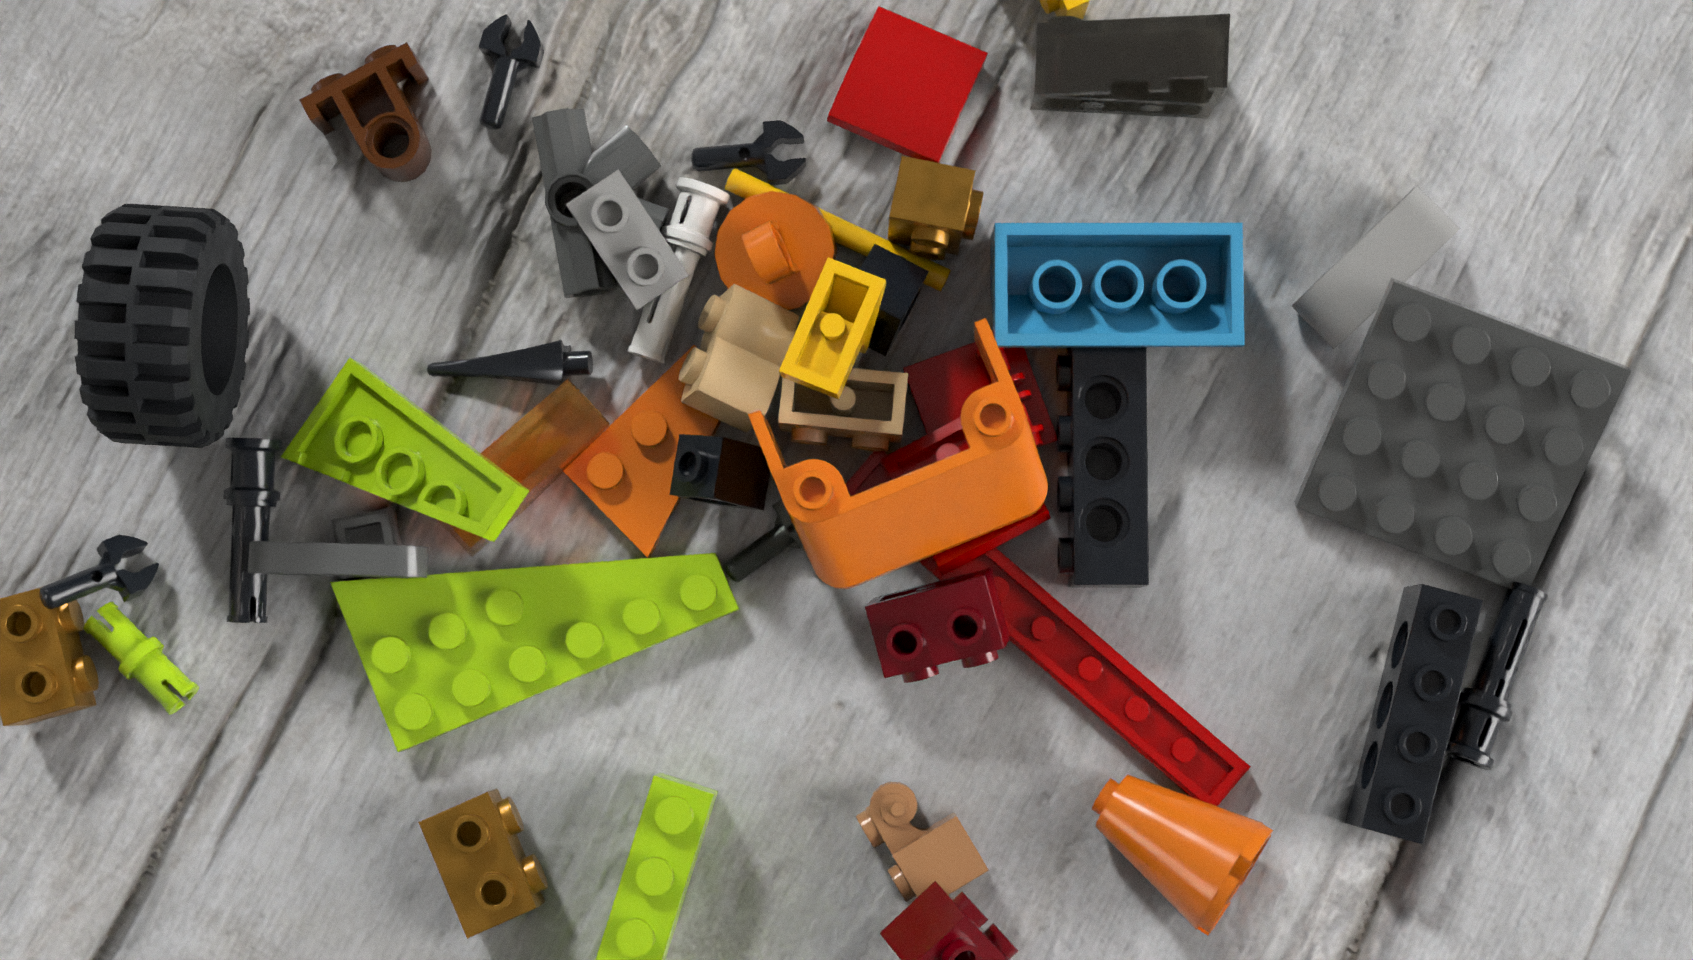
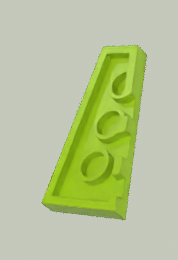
[281,357,530,542]

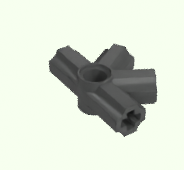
[532,108,669,298]

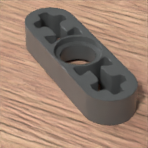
[248,541,429,578]

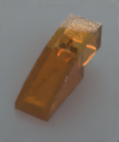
[438,379,609,557]

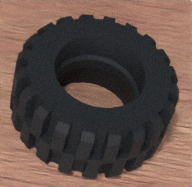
[74,204,250,448]

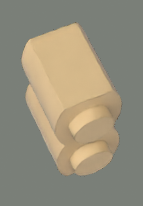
[679,284,799,432]

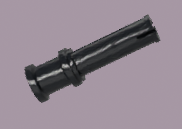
[223,438,282,623]
[1445,582,1548,770]

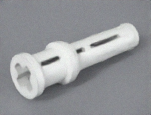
[628,177,730,364]

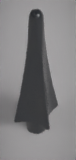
[427,340,593,387]

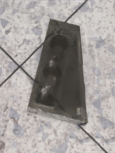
[1030,14,1230,119]

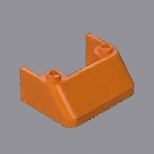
[748,318,1048,589]

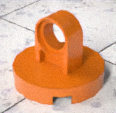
[714,191,837,310]

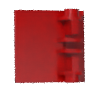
[903,331,1057,448]

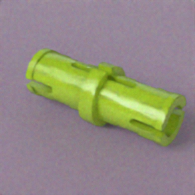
[83,602,199,715]

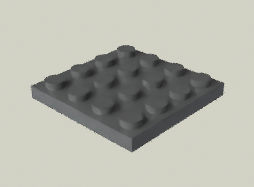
[1294,278,1631,589]

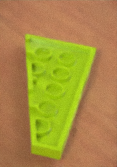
[330,553,740,752]

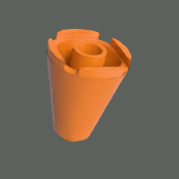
[1091,774,1273,936]

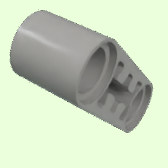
[1291,185,1460,349]

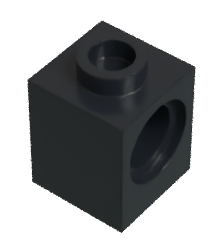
[860,244,929,357]
[669,434,770,511]

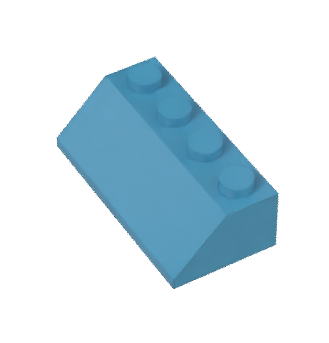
[990,223,1245,348]

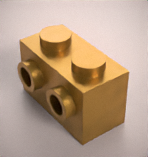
[888,156,984,260]
[0,587,99,726]
[418,789,548,939]

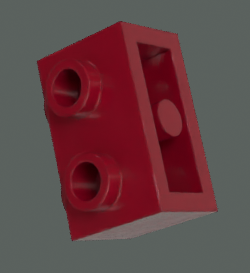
[865,568,1010,683]
[880,881,1019,960]

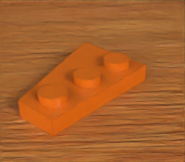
[563,345,721,558]

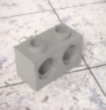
[566,169,689,310]

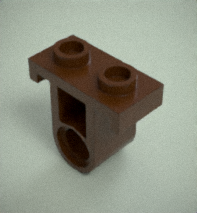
[299,42,432,182]

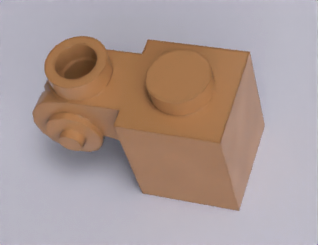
[856,782,989,902]

